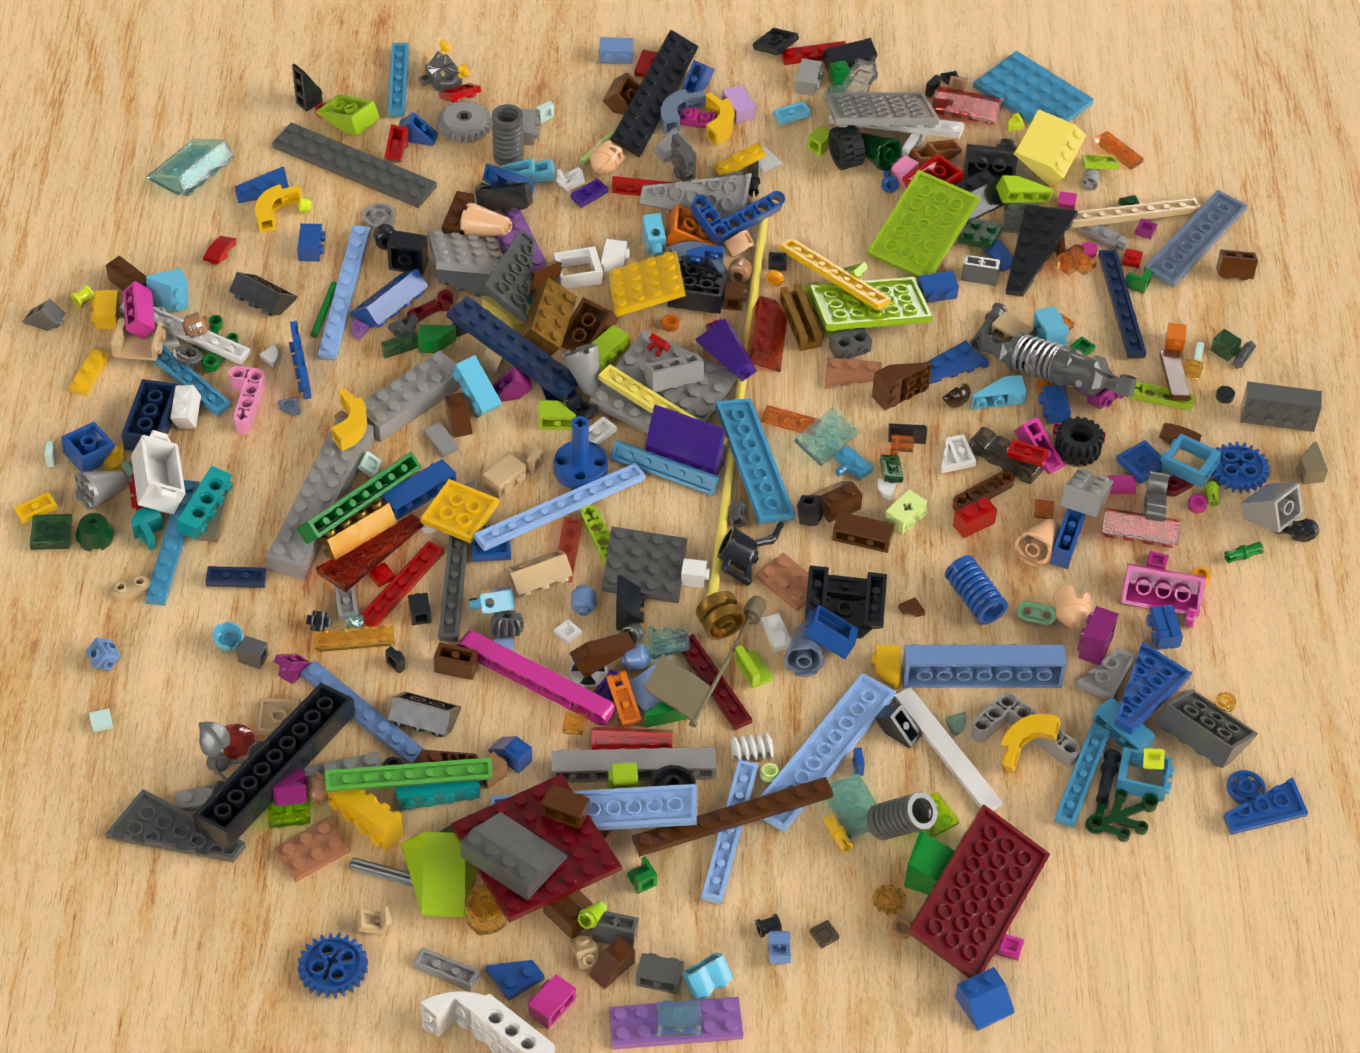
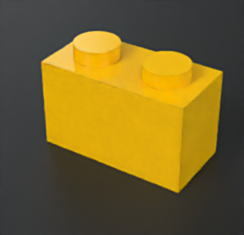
[91,290,120,329]

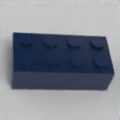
[121,379,178,450]

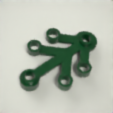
[1085,789,1159,842]

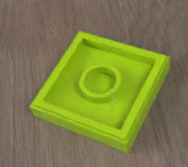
[1080,155,1119,170]

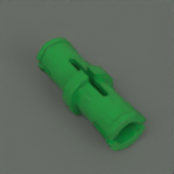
[1224,542,1264,563]

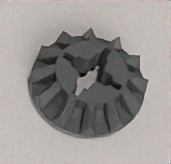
[172,346,202,367]

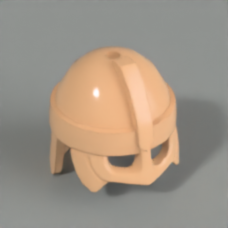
[590,139,625,175]
[1053,585,1092,628]

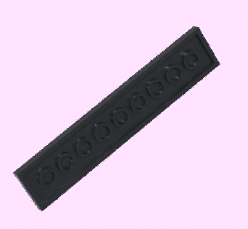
[610,29,699,157]

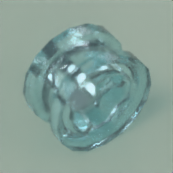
[345,612,364,632]

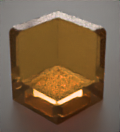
[889,434,914,461]

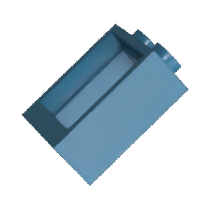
[1161,434,1221,489]
[1115,747,1175,802]

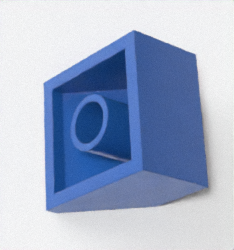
[62,422,115,472]
[955,967,1015,1031]

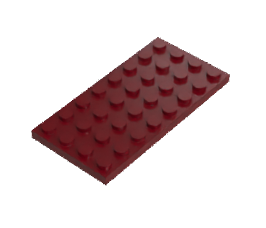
[907,805,1050,978]

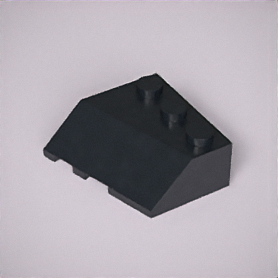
[667,257,727,314]

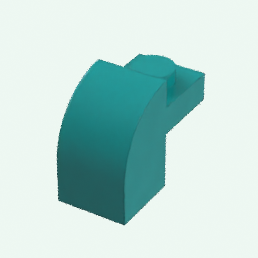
[131,507,164,550]

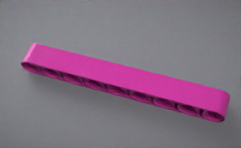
[456,630,617,726]

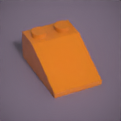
[665,204,722,246]

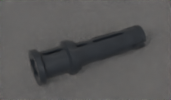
[1096,749,1121,805]

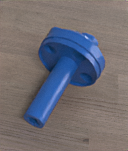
[553,416,608,490]

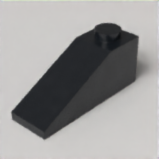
[292,63,322,112]

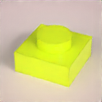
[1143,748,1165,770]

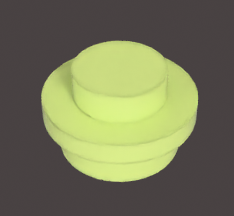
[760,763,780,783]

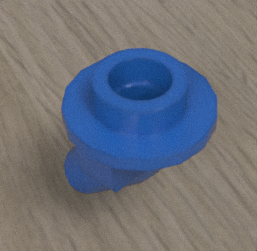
[881,171,898,193]

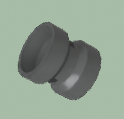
[620,623,645,644]

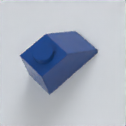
[681,60,715,93]
[398,112,438,146]
[488,736,532,774]

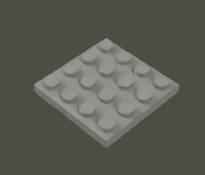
[427,231,503,274]

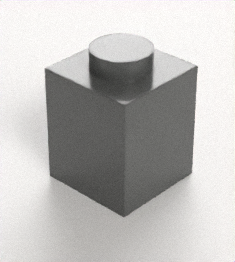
[236,635,269,669]

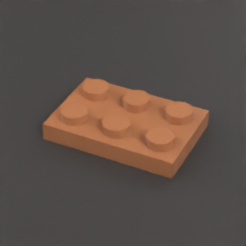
[756,553,808,611]
[274,819,351,882]

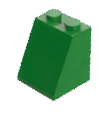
[904,831,954,895]

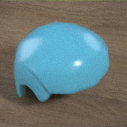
[212,621,244,652]

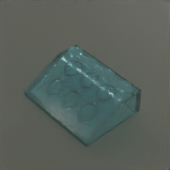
[147,139,234,196]

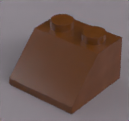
[602,72,640,115]
[810,481,863,523]
[543,890,593,940]

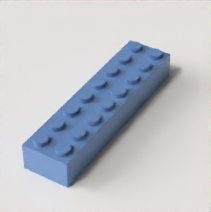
[902,644,1067,688]

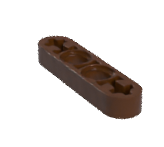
[952,471,1015,511]

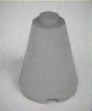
[562,343,601,397]

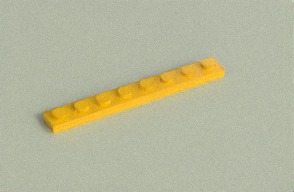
[779,238,891,311]

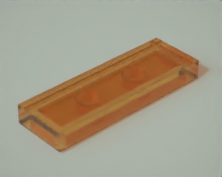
[1095,131,1144,170]
[761,405,820,436]

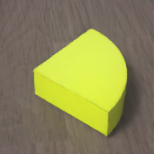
[1007,113,1025,131]

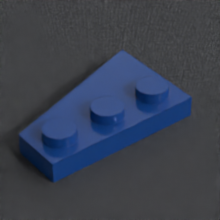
[235,166,289,203]

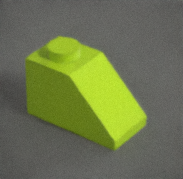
[539,400,576,430]

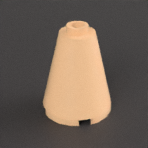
[460,203,512,237]
[1015,519,1060,567]

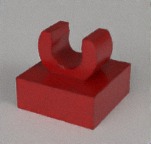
[647,332,671,357]

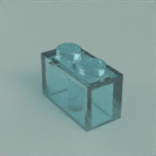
[656,1000,702,1036]

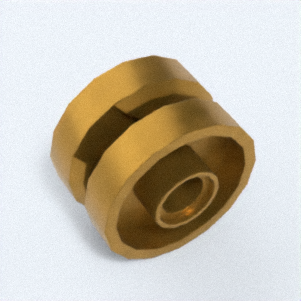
[695,591,746,640]

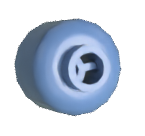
[571,585,597,616]
[621,643,651,671]

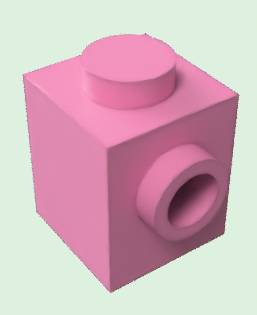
[892,155,919,185]

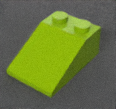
[316,94,380,135]

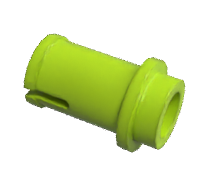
[1204,481,1220,507]

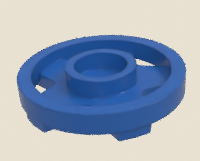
[1226,770,1266,804]

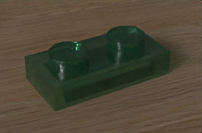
[879,454,904,483]

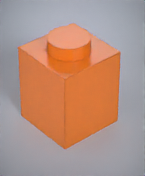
[1165,322,1187,353]

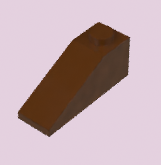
[569,631,636,678]

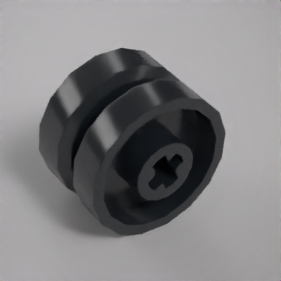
[651,765,696,787]

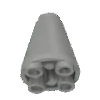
[74,471,130,510]

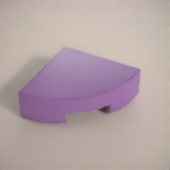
[351,318,370,341]

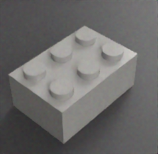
[1060,469,1114,517]

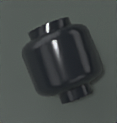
[373,224,395,250]

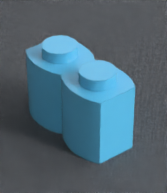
[681,952,733,999]

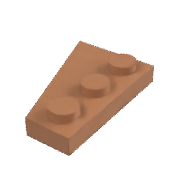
[825,357,882,389]

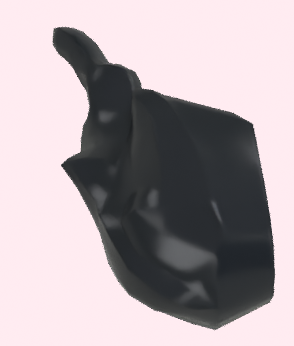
[1275,518,1319,542]

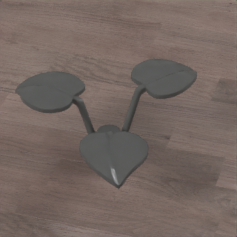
[199,721,264,795]

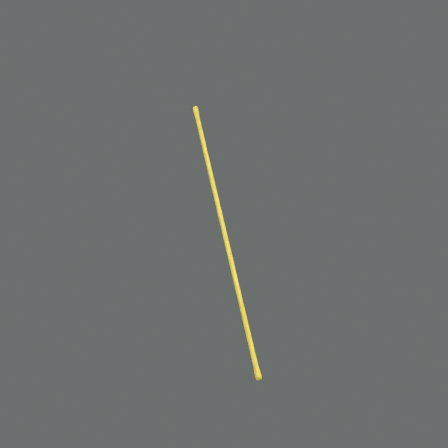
[707,195,768,596]

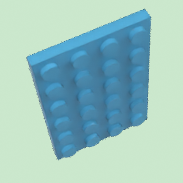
[973,51,1094,123]

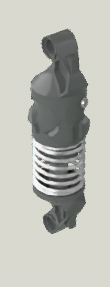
[979,332,1137,397]

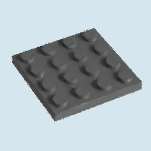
[602,526,687,603]

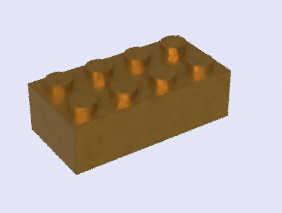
[521,277,577,356]

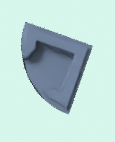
[278,397,300,415]

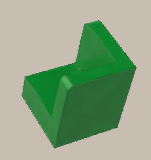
[1125,268,1153,294]
[627,856,657,894]

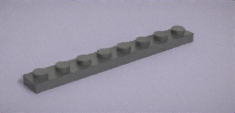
[438,535,468,641]

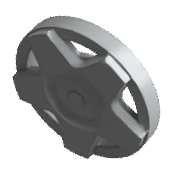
[363,203,396,229]

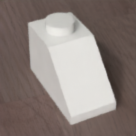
[601,239,630,277]

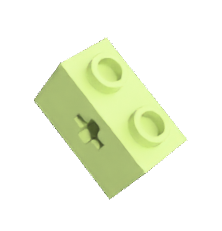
[884,489,927,535]

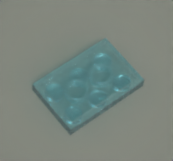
[794,407,859,466]
[827,773,876,838]

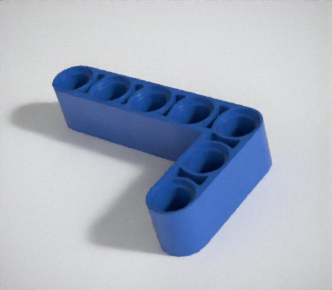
[690,191,785,244]

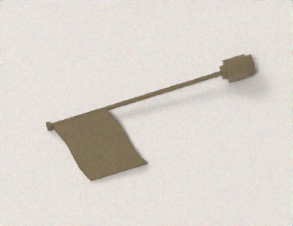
[644,596,766,728]

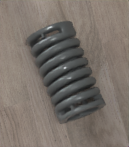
[492,104,524,165]
[866,792,938,840]

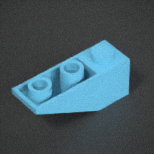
[970,375,1027,409]

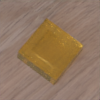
[1183,359,1204,380]

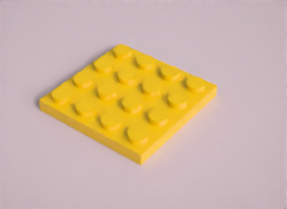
[608,251,686,317]

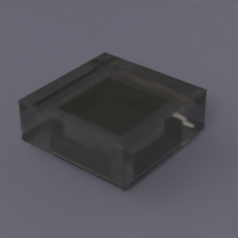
[810,920,840,949]

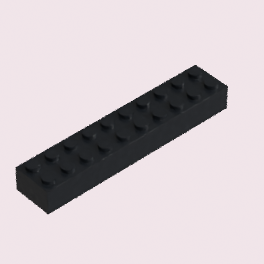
[193,683,355,848]

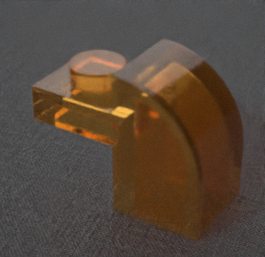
[1056,244,1097,276]

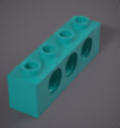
[176,465,233,540]

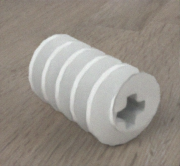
[730,733,774,761]

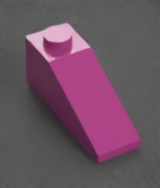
[1014,417,1065,474]

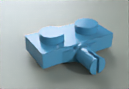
[834,445,874,480]

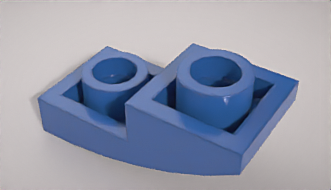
[686,245,725,264]

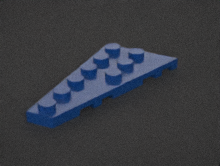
[1114,642,1192,735]

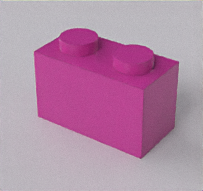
[528,974,576,1029]

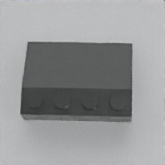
[1156,689,1258,768]
[460,812,567,901]

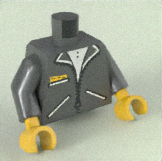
[419,39,470,91]

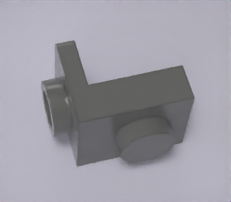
[387,314,419,339]

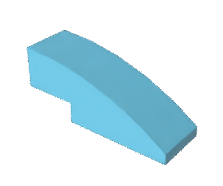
[500,158,556,183]

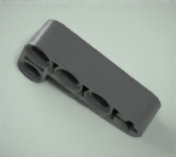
[1144,471,1169,522]

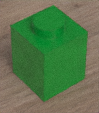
[828,60,851,89]

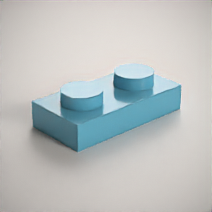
[773,101,811,126]

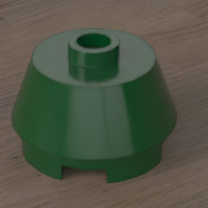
[75,513,114,551]

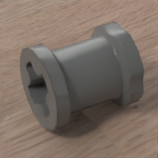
[729,502,747,527]

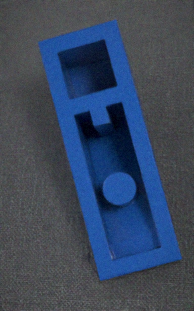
[482,163,535,194]

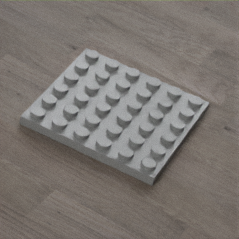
[824,92,939,128]
[589,329,738,434]

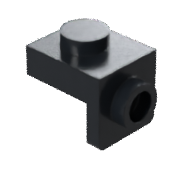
[566,393,599,420]

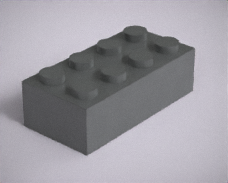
[1240,381,1322,432]

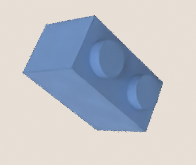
[599,37,633,64]

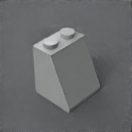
[1241,482,1303,533]

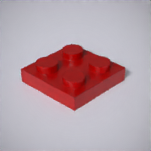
[438,83,482,103]

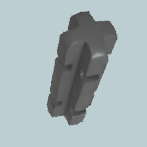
[1232,341,1256,369]

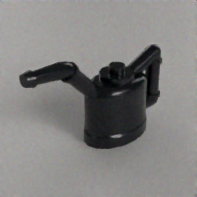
[717,522,784,586]

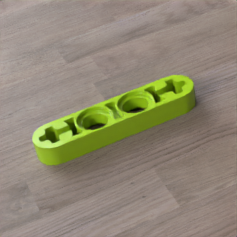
[1125,381,1195,410]
[581,505,610,565]

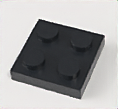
[752,27,799,55]

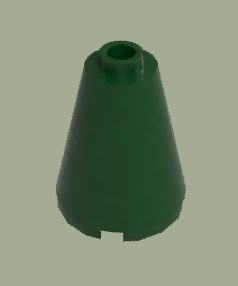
[860,133,902,171]

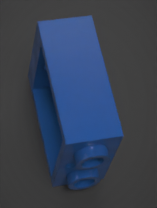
[804,605,858,659]

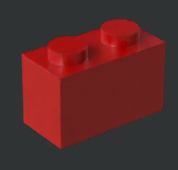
[953,497,997,538]

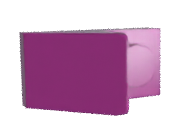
[273,654,312,684]
[273,768,306,806]

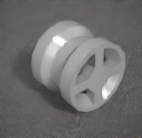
[1081,169,1100,191]

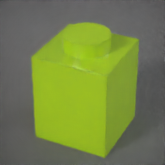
[807,125,830,156]

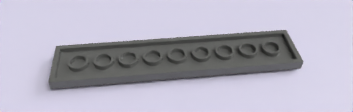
[272,122,437,208]

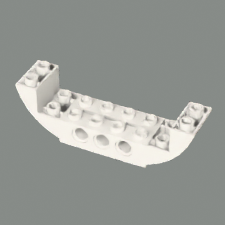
[421,991,555,1053]

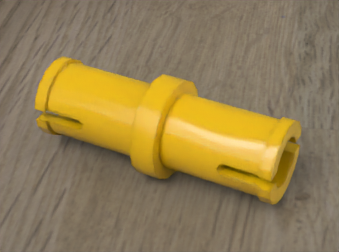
[823,813,854,853]

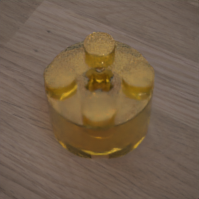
[465,884,508,936]

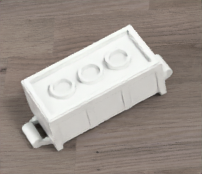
[131,430,185,514]

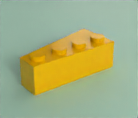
[328,790,404,851]

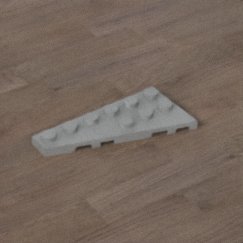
[639,173,752,220]

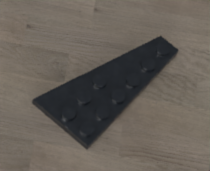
[1006,205,1078,297]

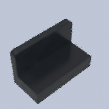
[888,423,927,444]

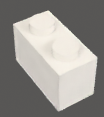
[170,385,201,429]

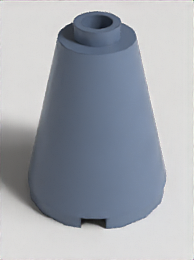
[784,623,824,677]

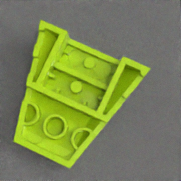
[400,832,477,917]

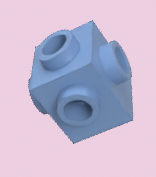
[85,637,121,671]

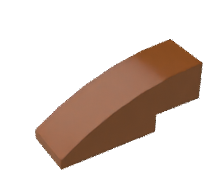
[908,140,962,167]

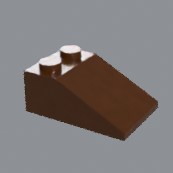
[561,297,619,352]

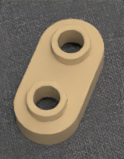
[111,576,150,601]

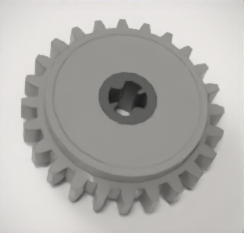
[437,101,492,144]

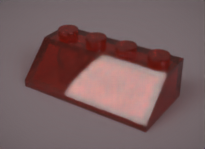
[932,86,1004,125]
[747,295,787,372]
[1101,507,1181,548]

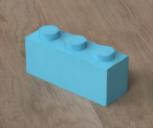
[452,355,502,417]

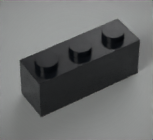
[822,38,878,74]
[475,181,533,211]

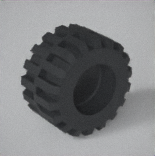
[828,125,865,170]
[1055,416,1104,466]

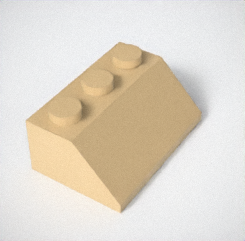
[506,550,573,597]

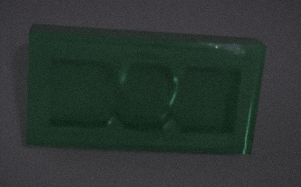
[381,331,418,359]

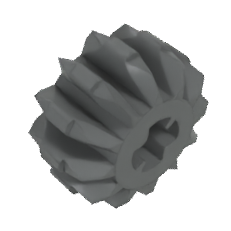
[490,610,524,639]

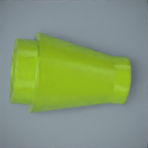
[578,901,607,929]

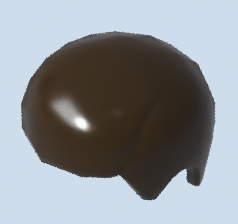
[942,383,971,408]

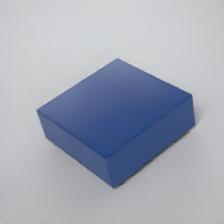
[852,748,865,776]

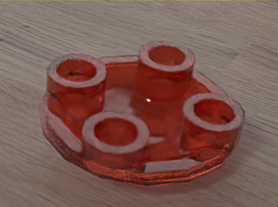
[222,724,255,760]

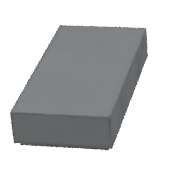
[424,422,459,457]

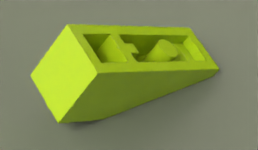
[996,175,1054,203]

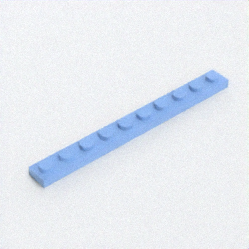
[318,225,371,360]
[474,463,646,551]

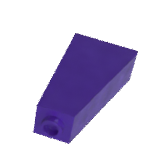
[695,318,757,382]

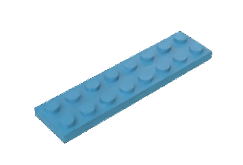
[715,398,796,524]

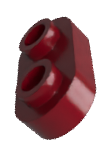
[1166,475,1194,497]

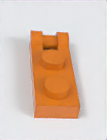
[606,670,642,728]

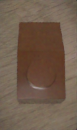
[445,392,473,438]
[589,937,635,989]

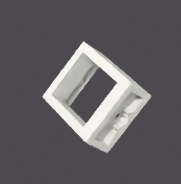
[552,247,603,289]

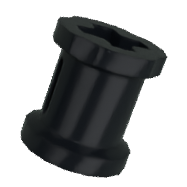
[755,913,782,938]

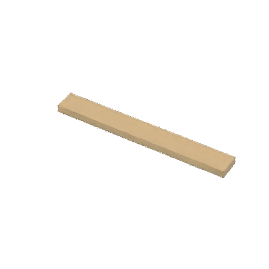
[1070,198,1201,228]

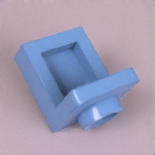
[768,931,791,965]

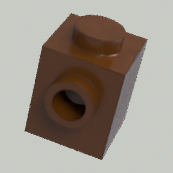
[724,281,747,311]

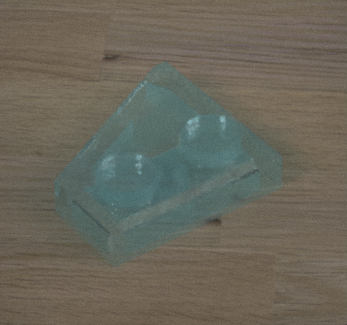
[648,626,690,660]

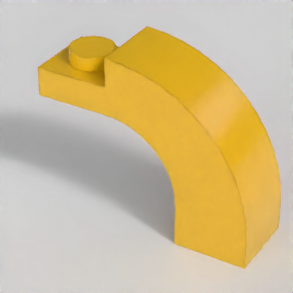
[705,92,735,146]
[255,184,302,233]
[331,388,367,451]
[1001,714,1061,773]

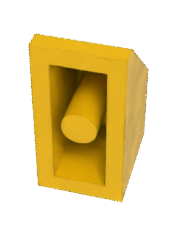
[871,644,900,689]

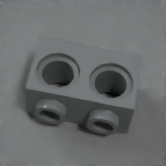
[829,328,872,359]

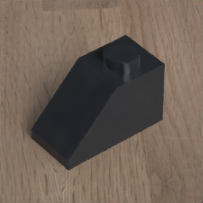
[875,704,922,748]

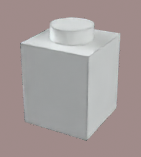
[681,559,710,588]

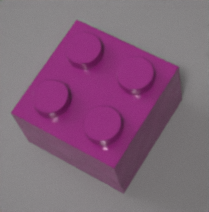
[1077,606,1119,665]

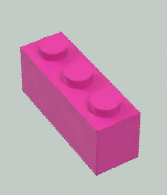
[123,281,155,339]

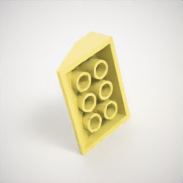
[1014,110,1086,187]

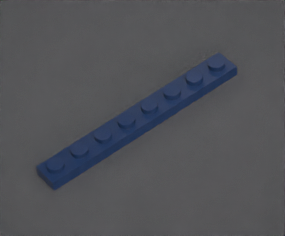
[1098,249,1146,359]

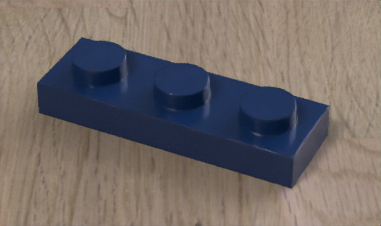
[205,566,267,588]

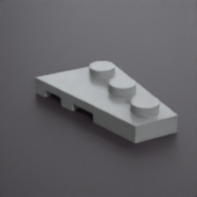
[1075,648,1136,700]

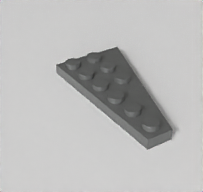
[481,229,536,323]
[105,789,246,862]

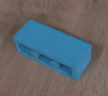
[1092,697,1155,751]

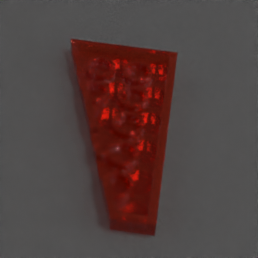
[316,514,424,593]

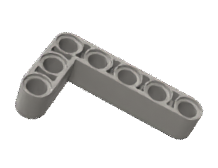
[971,693,1080,765]

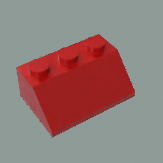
[902,154,964,188]

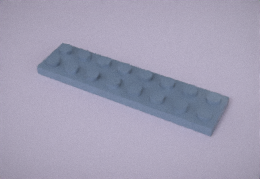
[1143,190,1248,288]

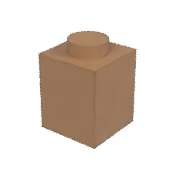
[481,751,508,789]

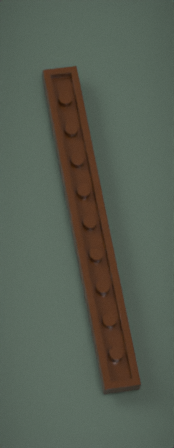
[632,777,834,857]

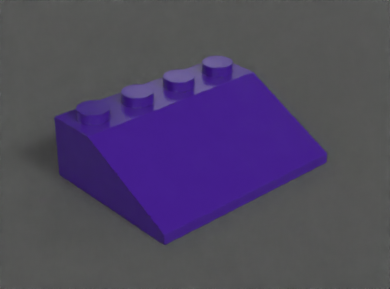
[645,404,725,476]

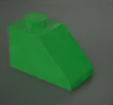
[418,324,456,353]

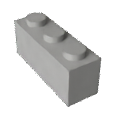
[645,353,704,392]

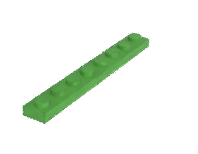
[325,758,493,792]

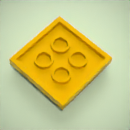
[420,479,499,543]

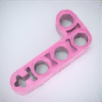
[229,366,265,434]

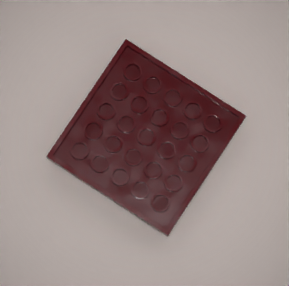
[450,774,622,923]

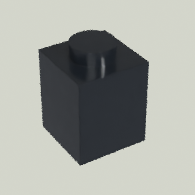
[797,495,823,526]
[408,593,432,626]

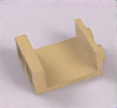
[111,318,166,361]

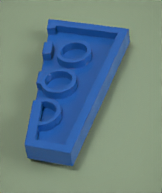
[289,320,312,400]
[927,340,989,384]
[1223,777,1308,835]

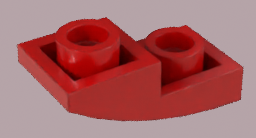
[203,236,236,264]

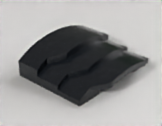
[805,565,887,639]

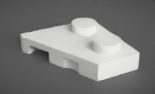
[941,434,976,473]

